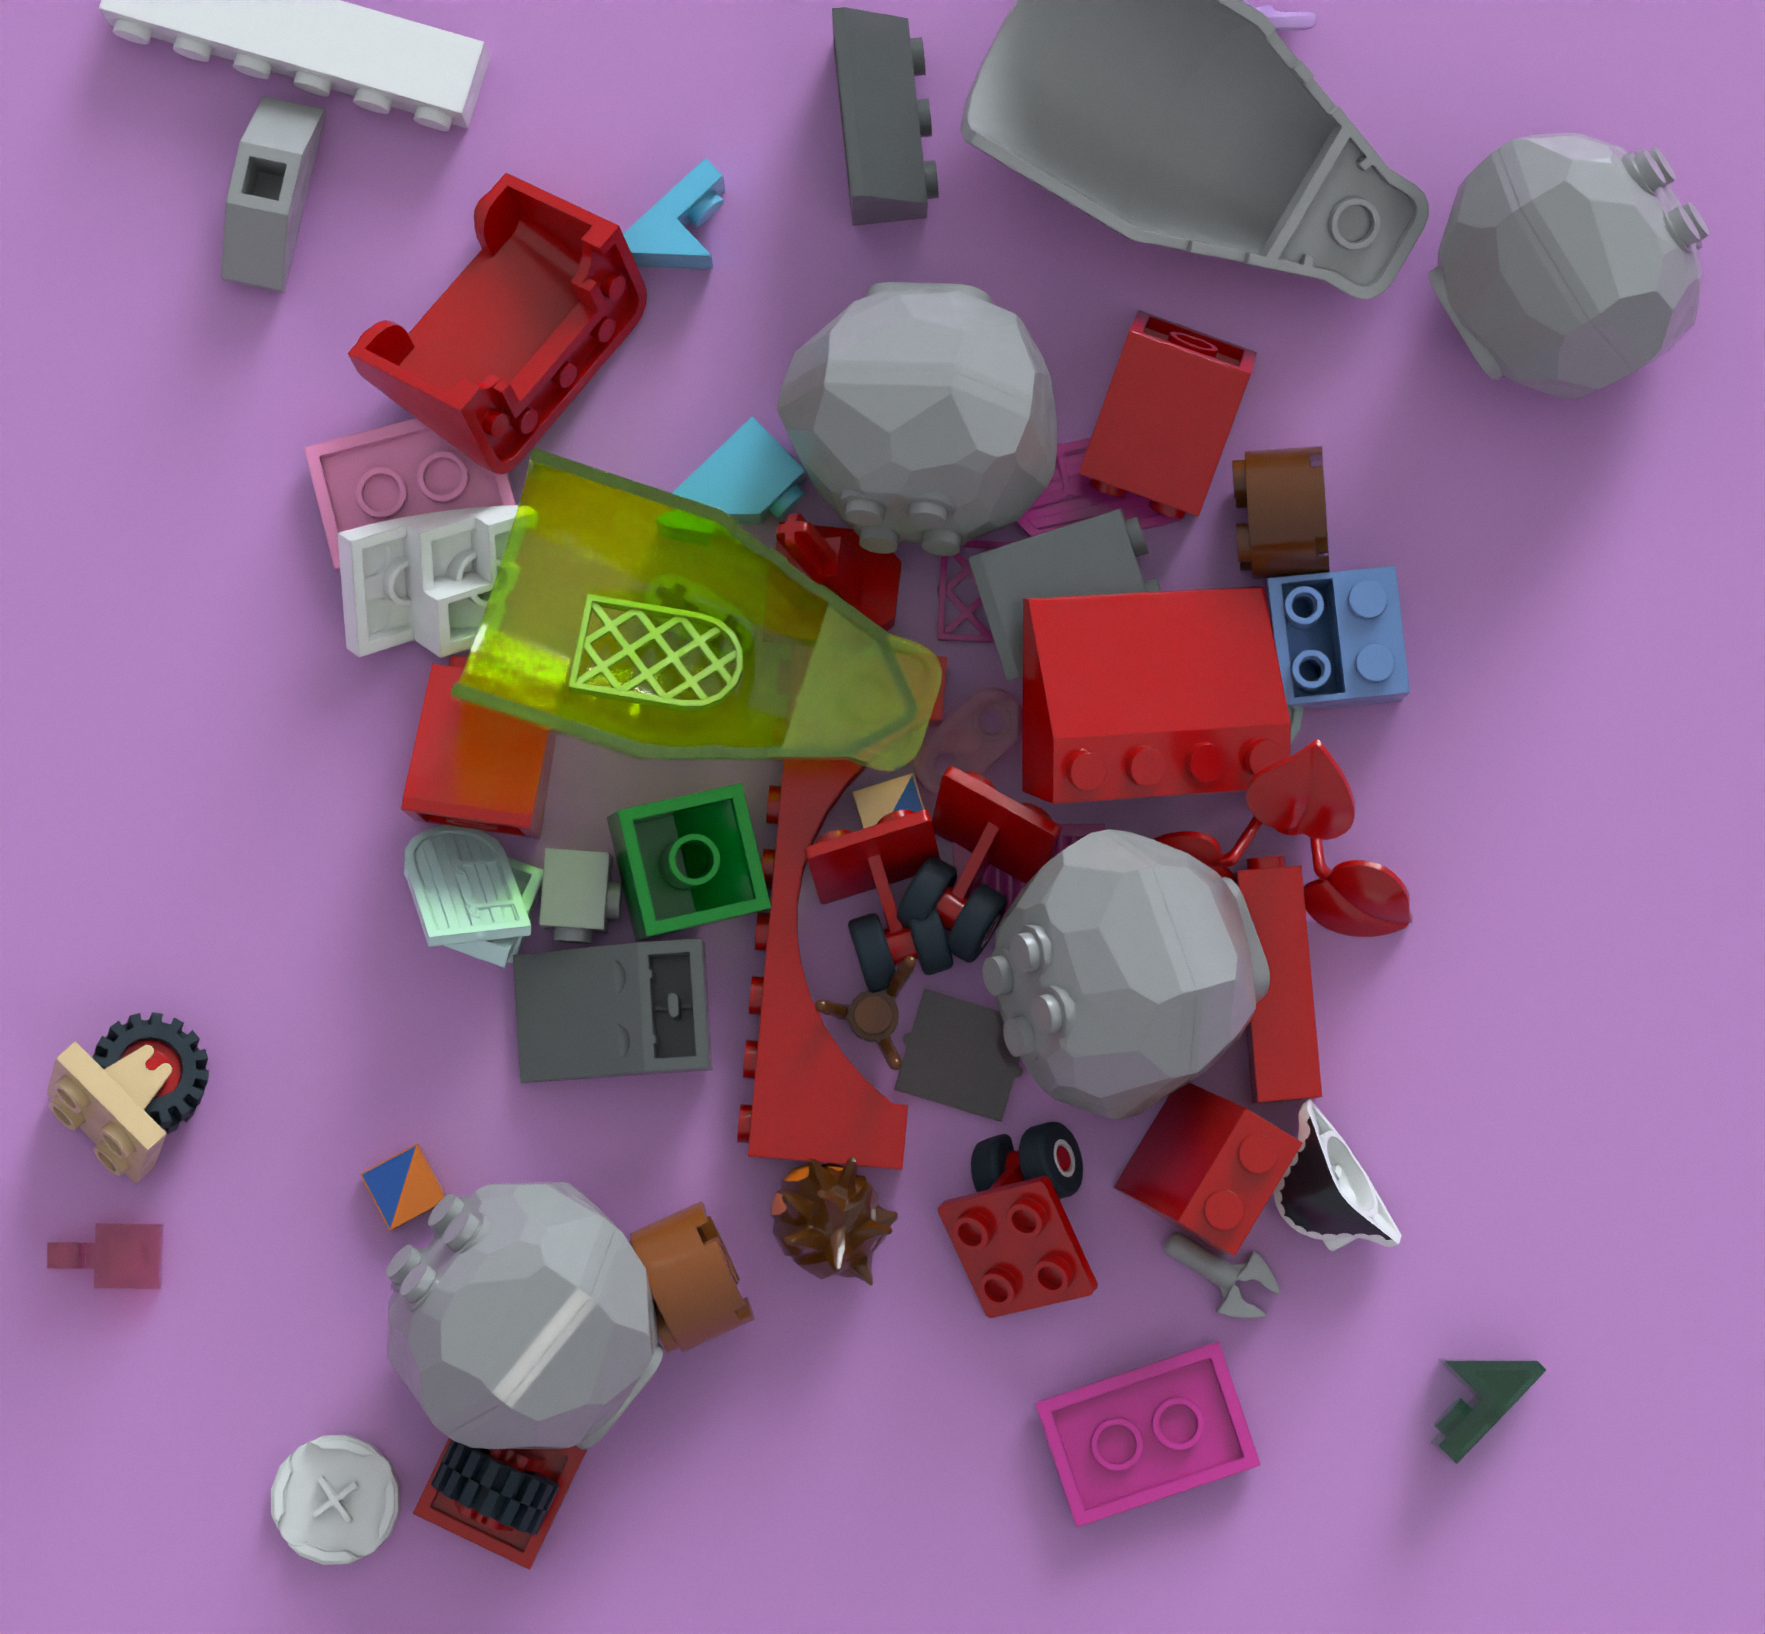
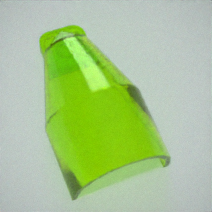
[450,448,942,772]

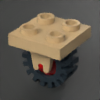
[47,1012,209,1184]

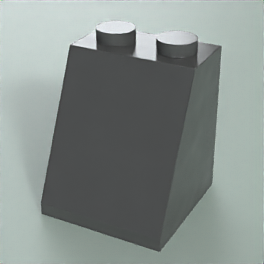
[968,508,1161,682]

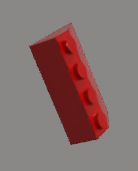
[1022,586,1291,804]

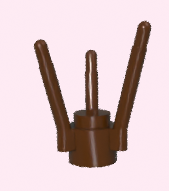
[815,956,916,1070]

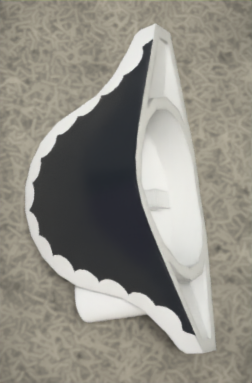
[1273,1099,1402,1252]

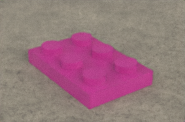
[1034,1341,1261,1527]

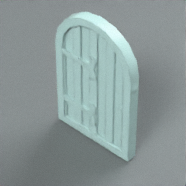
[404,825,531,947]

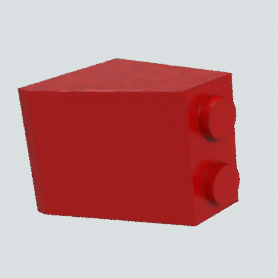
[1078,310,1257,519]
[401,656,563,839]
[1113,1082,1303,1256]

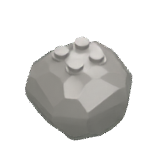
[1428,133,1710,399]
[777,282,1057,556]
[982,829,1270,1120]
[386,1182,664,1450]

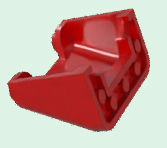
[347,173,647,474]

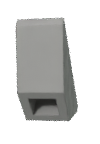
[221,96,326,293]

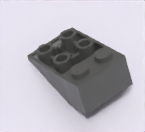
[513,938,713,1083]

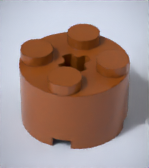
[629,1201,755,1353]

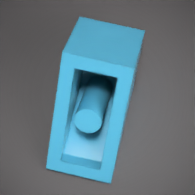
[660,416,807,524]

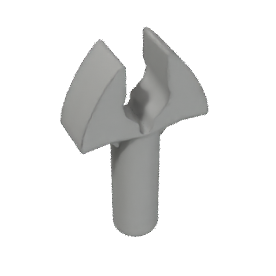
[1164,1232,1280,1318]

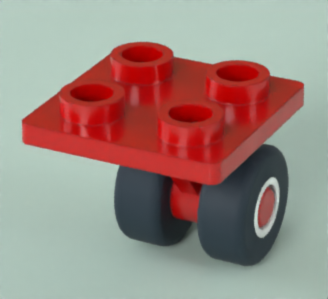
[896,766,1062,963]
[804,810,953,993]
[938,1122,1098,1318]

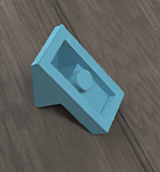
[623,158,725,269]

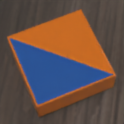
[360,1144,446,1231]

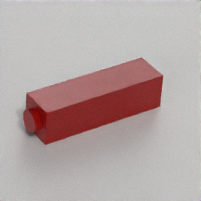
[1233,856,1322,1104]

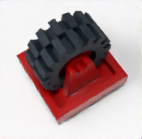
[413,1438,587,1570]

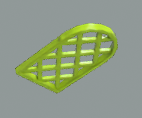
[568,594,743,711]

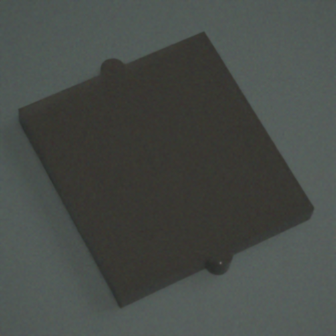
[894,989,1023,1122]

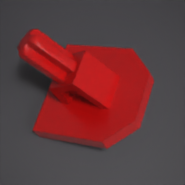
[764,513,902,649]

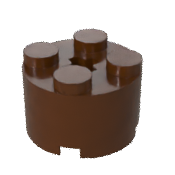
[1232,446,1330,579]

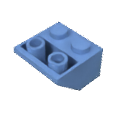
[1267,565,1410,708]

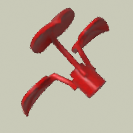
[1153,739,1413,937]

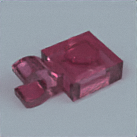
[47,1223,163,1289]

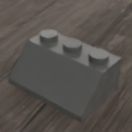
[832,7,939,226]

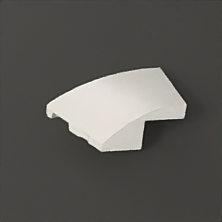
[337,505,539,658]

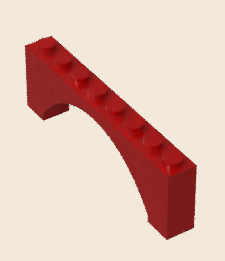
[737,643,948,1170]

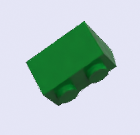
[607,783,771,941]

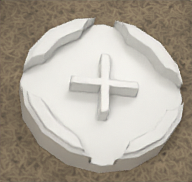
[271,1435,401,1565]

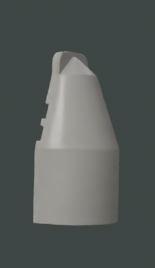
[960,0,1429,299]

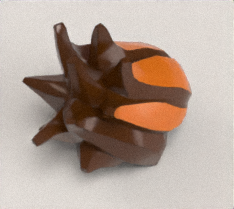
[771,1156,898,1285]

